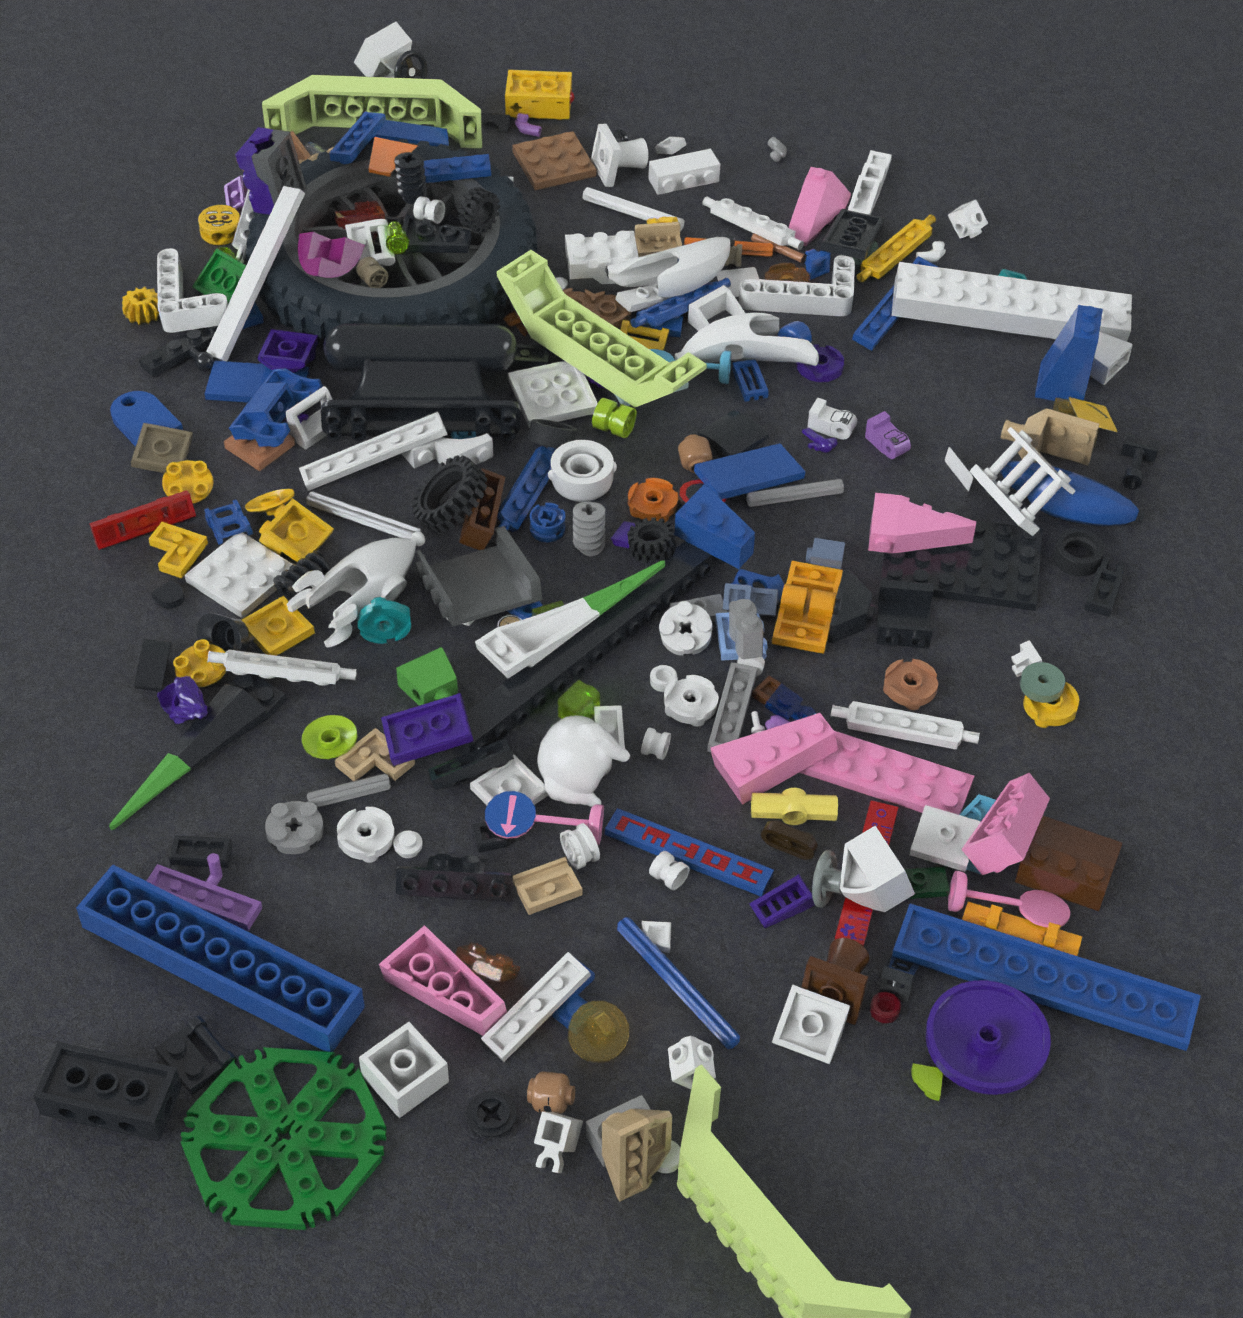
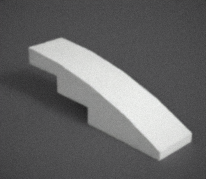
[848,150,892,215]

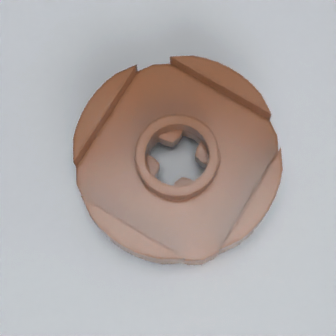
[883,659,938,710]

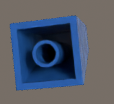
[1035,305,1103,404]

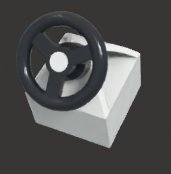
[354,22,428,79]

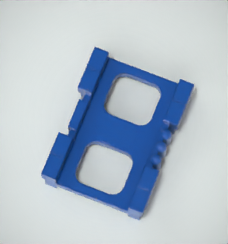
[204,500,253,544]

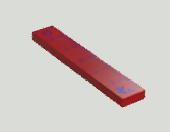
[835,800,898,946]

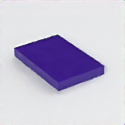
[381,693,474,766]

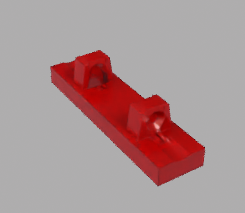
[89,490,196,550]

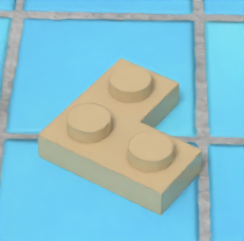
[335,728,415,781]

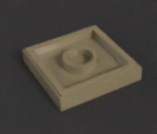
[131,423,193,473]

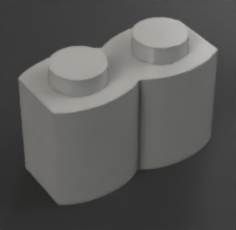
[729,599,763,660]

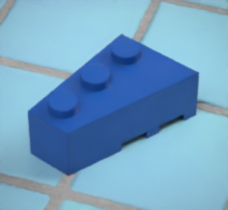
[674,484,755,569]

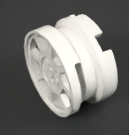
[560,823,600,870]

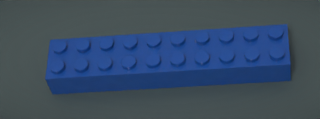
[76,865,365,1052]

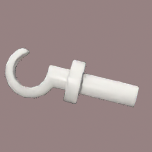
[751,711,765,734]

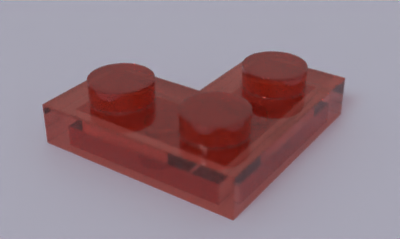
[335,201,385,229]

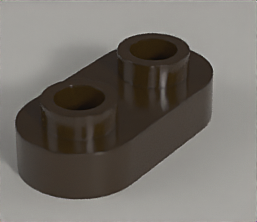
[761,821,818,860]

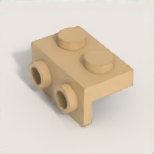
[635,222,682,257]

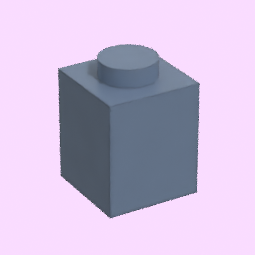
[805,538,845,570]

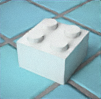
[359,1022,449,1118]

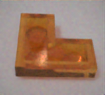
[455,942,521,982]

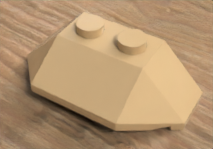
[602,1109,672,1202]

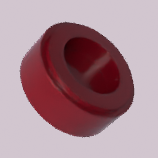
[870,992,901,1023]

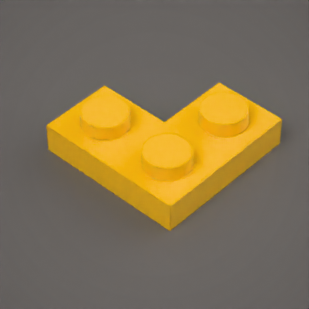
[149,522,208,578]

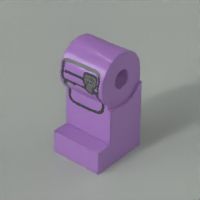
[865,411,911,459]

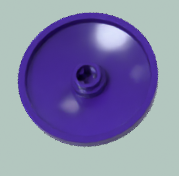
[926,980,1051,1095]

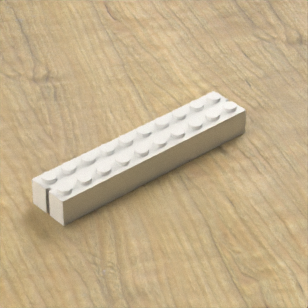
[891,262,1132,342]

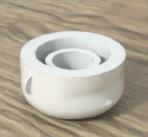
[548,440,617,502]

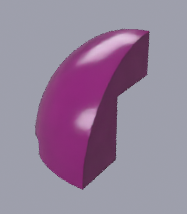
[298,232,365,278]

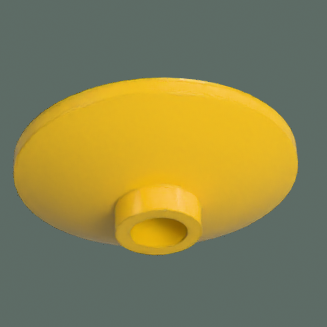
[245,489,295,516]

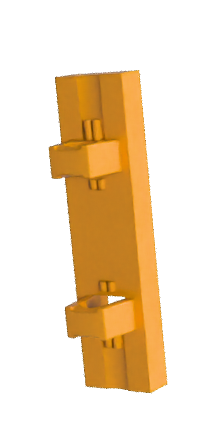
[962,901,1083,956]

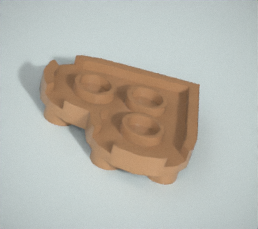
[563,288,631,328]

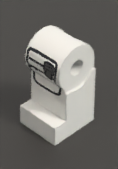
[807,398,857,439]

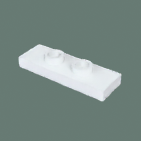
[615,283,672,312]

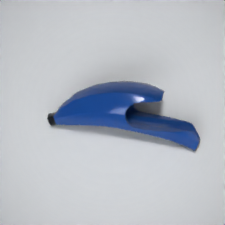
[1000,461,1145,526]

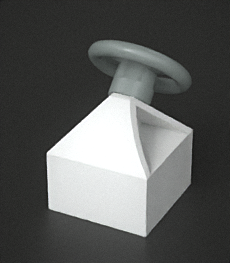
[812,826,915,912]

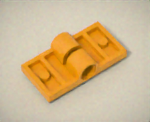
[772,561,843,654]

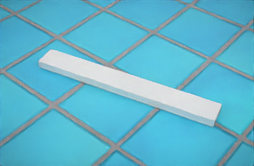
[206,186,305,361]

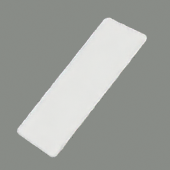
[945,447,973,491]

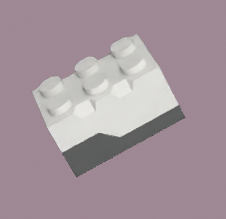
[565,231,638,293]

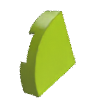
[911,1063,943,1101]

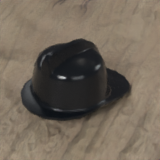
[196,613,255,652]

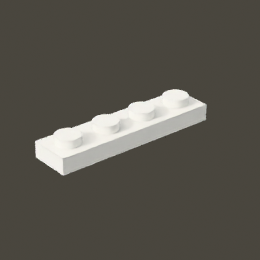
[481,952,591,1062]

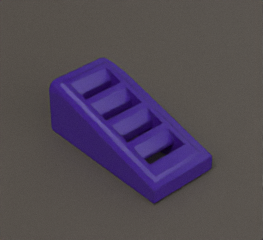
[749,874,815,928]

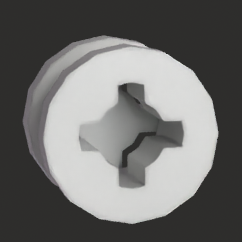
[641,727,671,760]

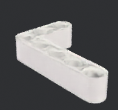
[157,248,228,333]
[739,255,855,316]

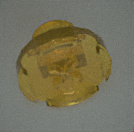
[568,1001,629,1063]

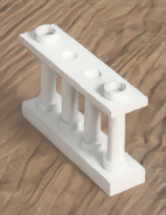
[969,427,1075,536]

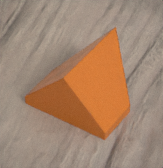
[369,137,417,177]

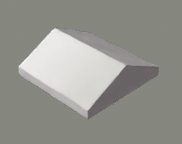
[772,985,850,1064]

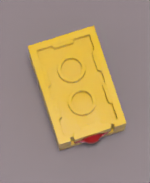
[505,70,574,120]

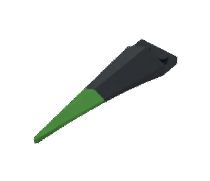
[109,674,287,830]

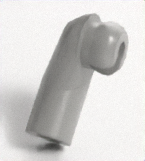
[768,137,787,162]

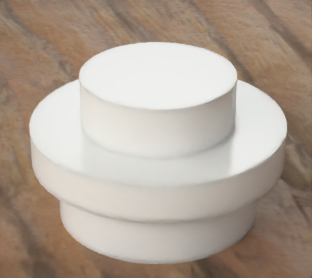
[393,831,422,858]

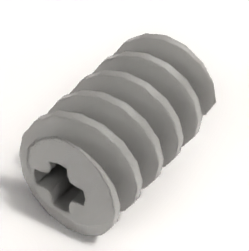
[573,501,606,557]

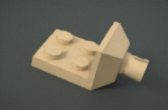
[1001,408,1099,465]

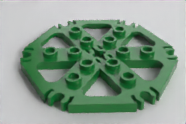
[180,1047,387,1230]

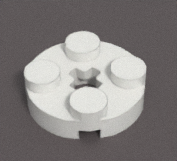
[659,601,713,656]
[664,675,719,727]
[337,807,395,863]

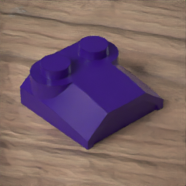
[258,329,318,373]

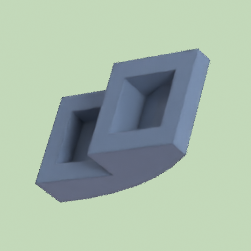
[723,583,778,617]

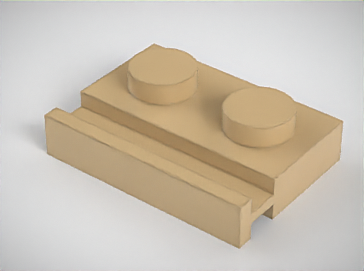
[513,857,582,915]

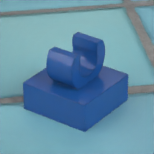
[805,249,831,279]

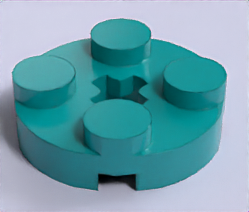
[357,597,411,644]

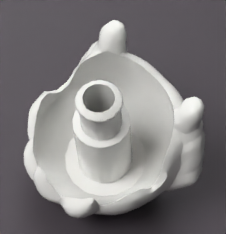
[537,715,630,807]

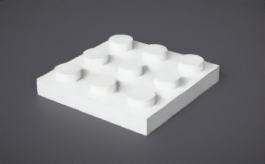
[508,361,597,428]
[185,532,293,619]

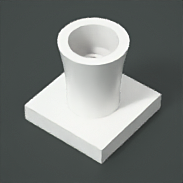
[591,124,648,187]

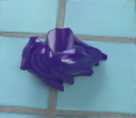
[157,676,208,724]

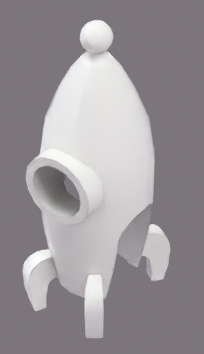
[287,532,425,647]

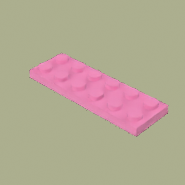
[799,731,974,815]

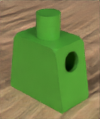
[396,647,458,706]

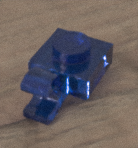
[764,683,817,720]

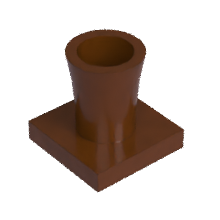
[802,938,869,1025]

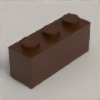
[459,468,505,550]

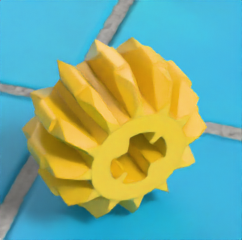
[122,286,160,325]

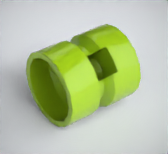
[592,398,637,439]

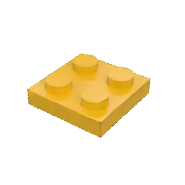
[241,596,315,656]

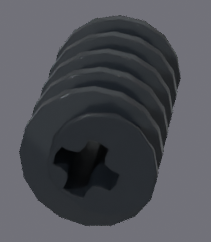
[394,152,427,204]
[273,550,331,601]

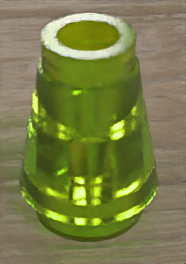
[386,221,409,254]

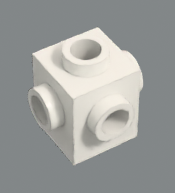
[948,200,988,238]
[668,1035,716,1089]

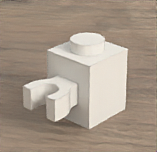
[534,1112,583,1173]

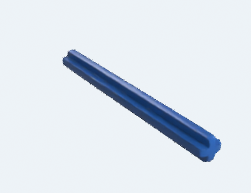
[617,917,740,1049]

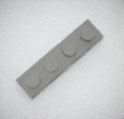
[707,662,758,752]

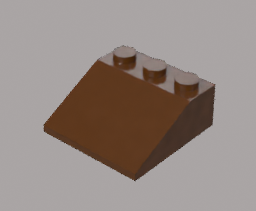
[1015,816,1122,911]

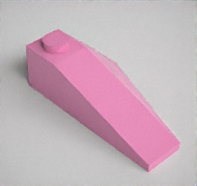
[789,167,851,246]
[868,493,976,553]

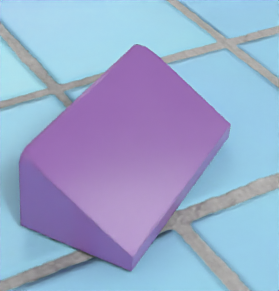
[224,175,248,215]

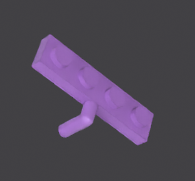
[147,853,262,931]

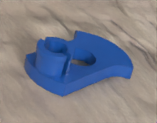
[731,569,784,605]

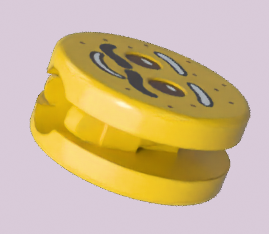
[198,205,240,245]

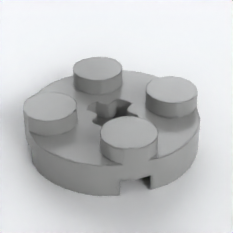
[265,801,324,854]

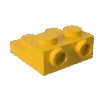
[259,498,334,562]

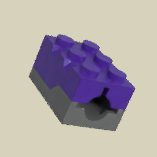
[235,127,307,215]

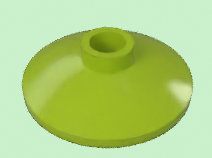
[302,715,357,759]

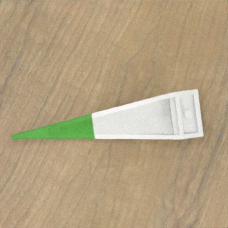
[475,560,665,678]

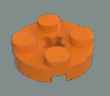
[628,478,678,522]

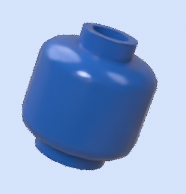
[777,321,812,343]

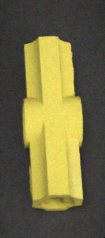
[751,788,838,826]

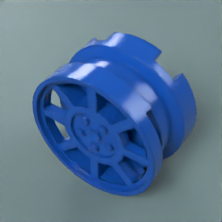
[530,503,565,543]

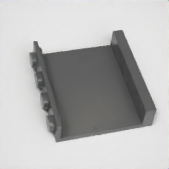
[414,526,542,627]

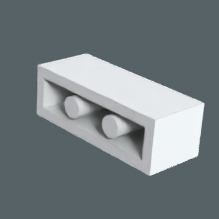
[649,149,720,195]

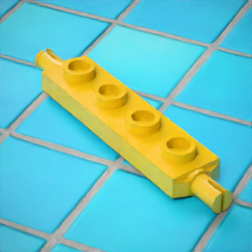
[857,214,936,282]

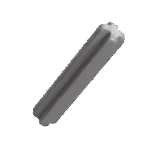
[307,774,390,807]

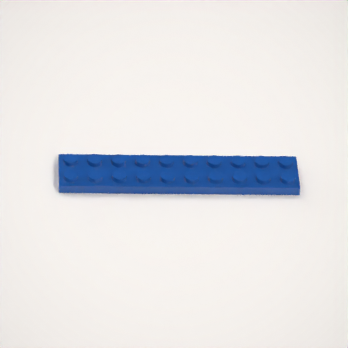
[892,903,1201,1051]

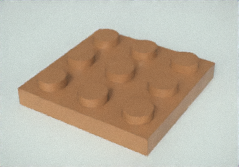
[512,131,596,190]

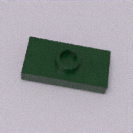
[904,867,950,899]

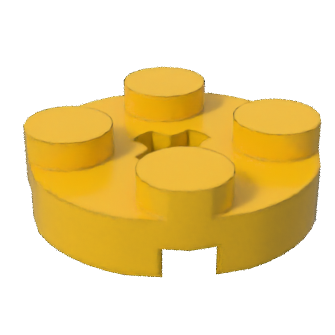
[1023,682,1079,728]

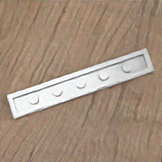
[299,412,447,491]

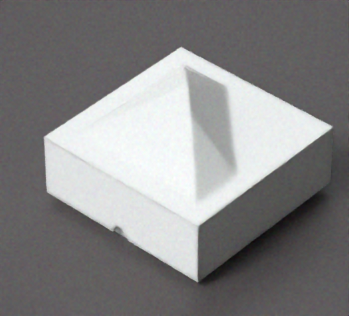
[655,137,686,155]

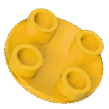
[162,460,213,504]
[173,639,226,687]

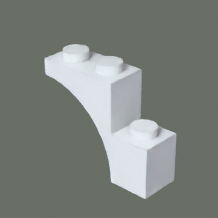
[401,433,493,469]

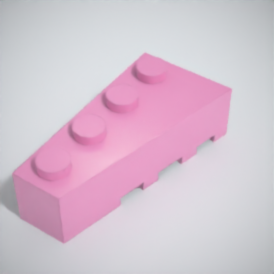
[710,713,838,805]
[961,773,1050,876]
[379,925,507,1036]

